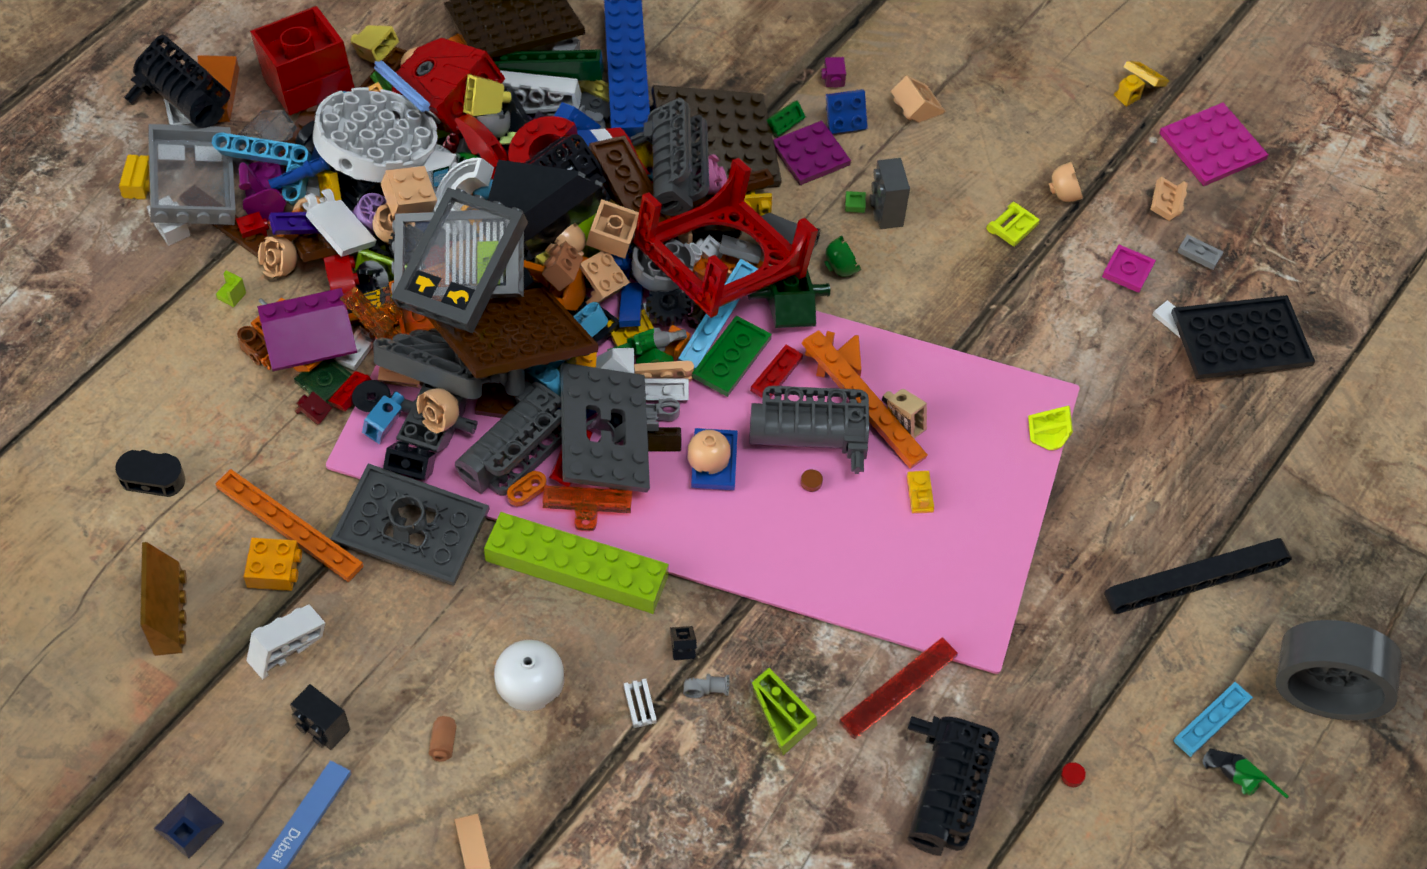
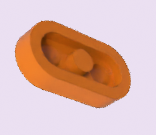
[507,471,547,506]

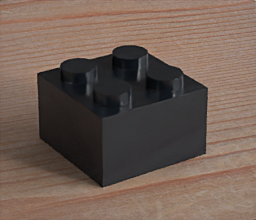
[290,684,350,750]

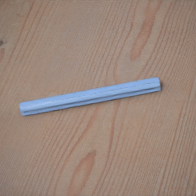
[374,60,430,112]

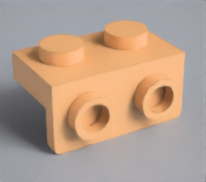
[1151,177,1188,221]

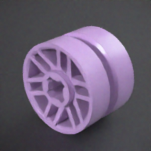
[352,193,387,236]

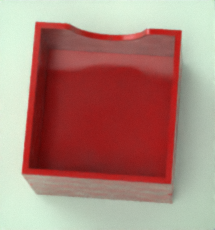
[250,6,355,116]

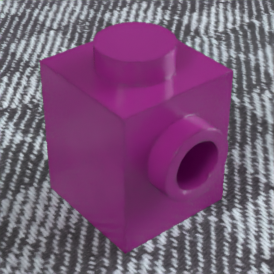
[821,57,846,87]

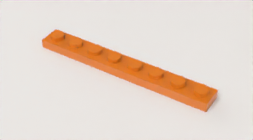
[802,330,928,469]
[215,469,364,582]

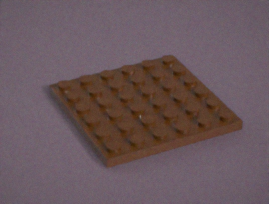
[427,286,598,378]

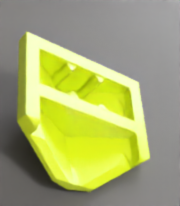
[1028,405,1073,450]

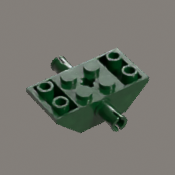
[747,269,831,328]

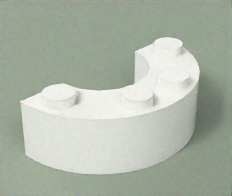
[434,158,494,240]

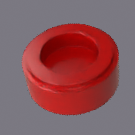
[1061,762,1086,787]

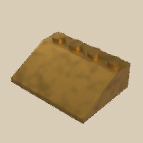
[140,542,187,656]

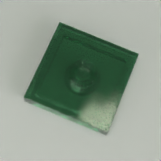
[294,359,352,403]

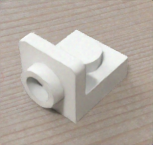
[695,235,723,259]

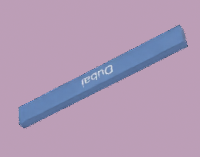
[256,760,351,869]

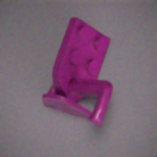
[239,152,286,221]

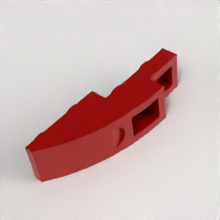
[455,114,509,179]

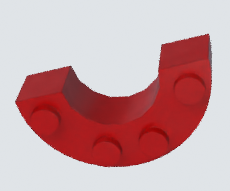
[508,116,578,163]
[323,254,362,325]

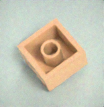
[380,166,437,219]
[586,199,639,259]

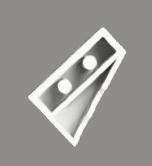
[247,605,325,680]

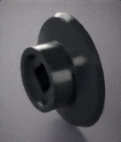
[352,380,391,412]

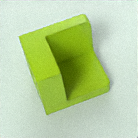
[216,270,246,307]

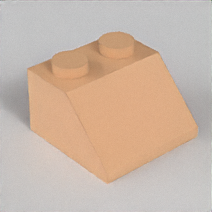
[891,75,945,122]

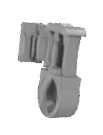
[646,398,680,431]

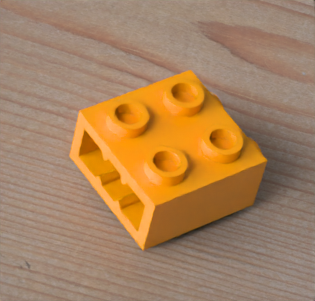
[244,538,302,591]

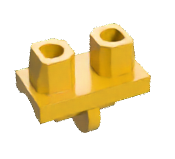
[744,190,772,216]

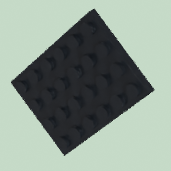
[1171,295,1315,379]

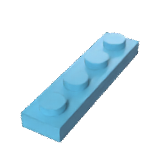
[1173,682,1253,757]

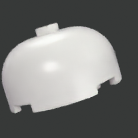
[494,640,564,711]

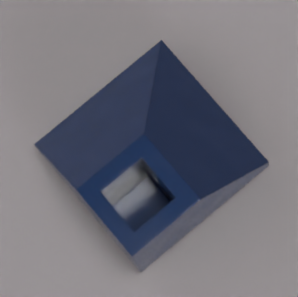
[154,793,224,859]

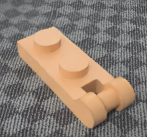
[634,361,694,382]

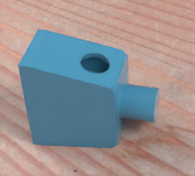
[362,391,405,444]

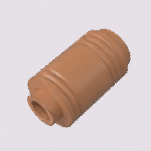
[429,716,457,762]

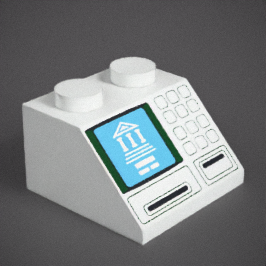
[424,150,458,187]

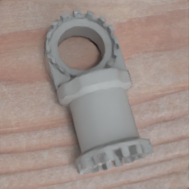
[683,674,730,698]

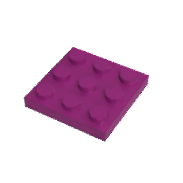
[773,120,851,185]

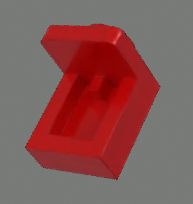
[236,211,270,238]

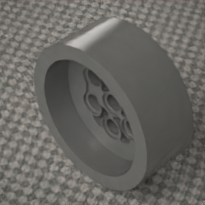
[1275,620,1402,720]

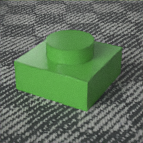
[845,191,866,213]

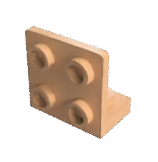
[579,251,630,304]

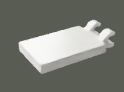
[303,189,376,257]

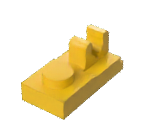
[907,471,934,514]

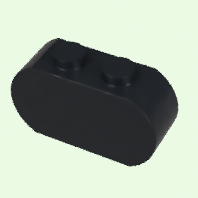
[115,450,185,497]

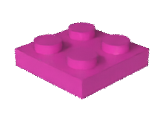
[1102,244,1156,293]

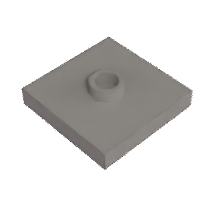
[719,235,761,264]

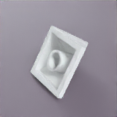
[596,348,634,373]

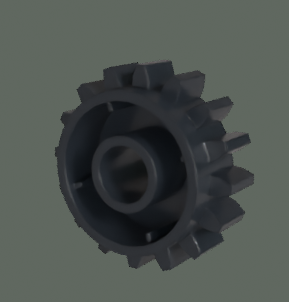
[646,288,691,327]

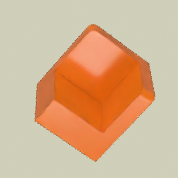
[663,325,691,361]

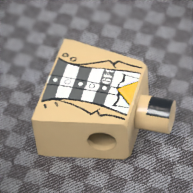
[882,389,927,439]

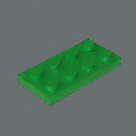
[692,315,772,397]

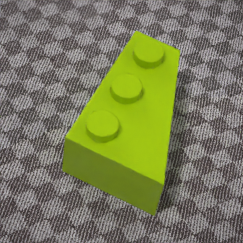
[752,668,818,755]

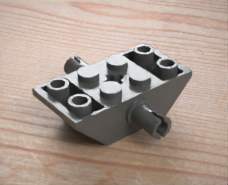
[396,383,478,453]

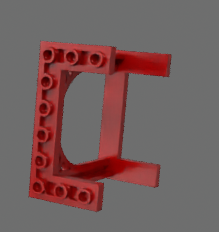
[633,158,818,318]

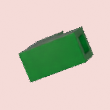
[636,348,673,364]

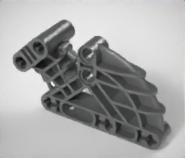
[373,328,525,399]

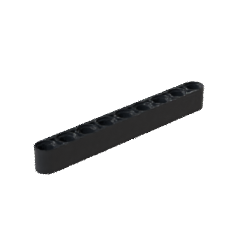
[1104,538,1292,614]

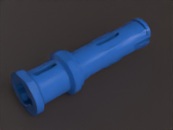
[268,156,331,190]

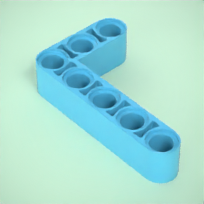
[212,133,312,206]
[525,302,608,397]

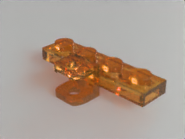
[340,286,403,340]
[543,485,632,531]

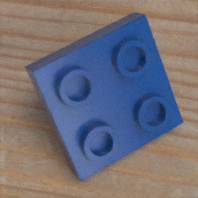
[826,89,868,134]

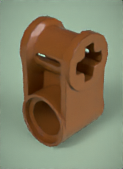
[237,326,268,366]

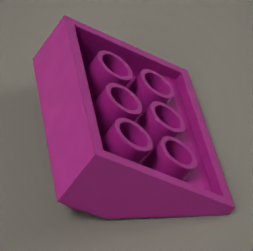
[257,288,357,372]

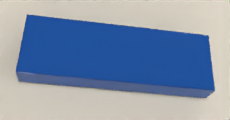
[619,282,643,327]

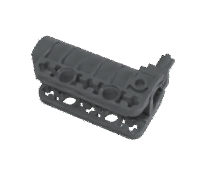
[631,98,709,216]
[455,381,562,495]
[749,386,869,474]

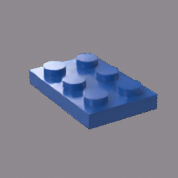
[691,428,738,490]

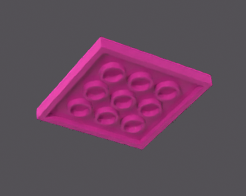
[1159,102,1268,186]

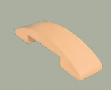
[454,814,491,869]

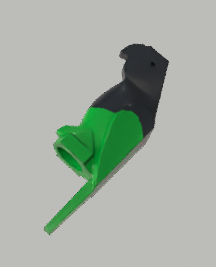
[1203,749,1289,799]

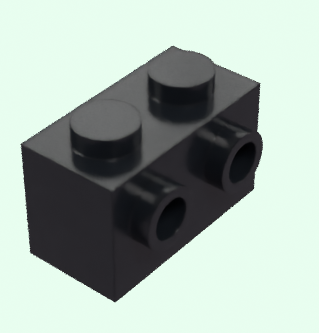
[383,441,436,480]

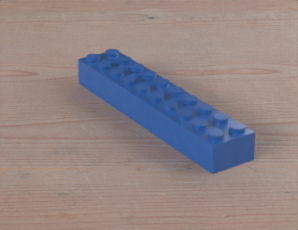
[604,0,650,142]

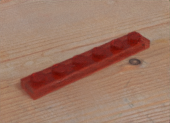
[839,637,958,740]

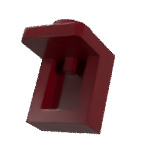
[295,391,332,425]

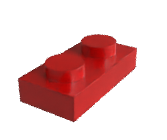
[328,371,372,411]

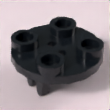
[355,260,391,295]

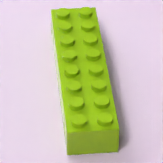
[484,512,669,614]

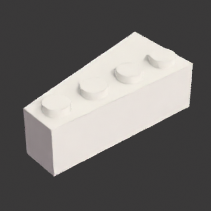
[501,71,582,114]

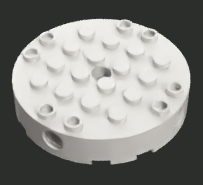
[313,88,438,182]

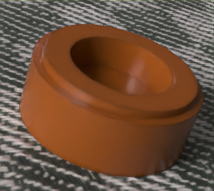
[801,469,823,492]

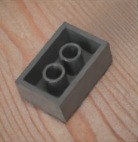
[869,158,910,229]

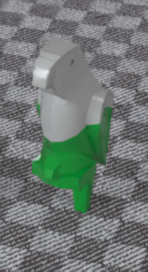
[607,328,687,355]

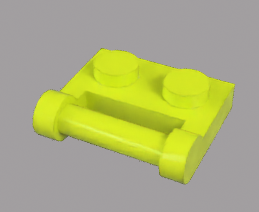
[986,202,1040,247]

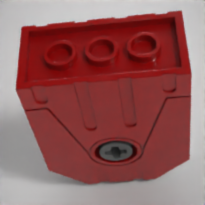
[392,37,506,134]

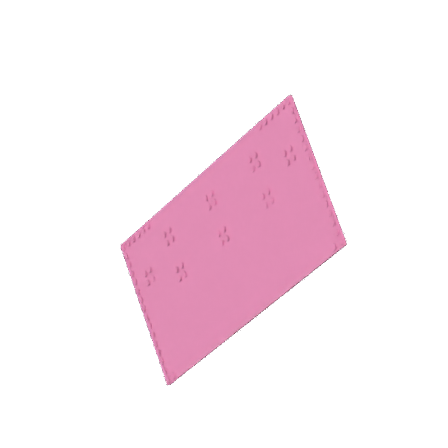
[326,257,1080,674]

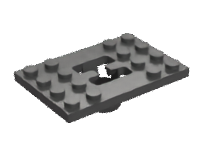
[560,363,650,493]
[331,463,490,586]

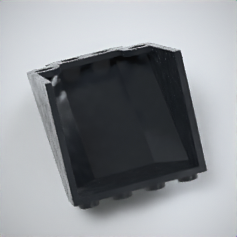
[482,159,609,261]

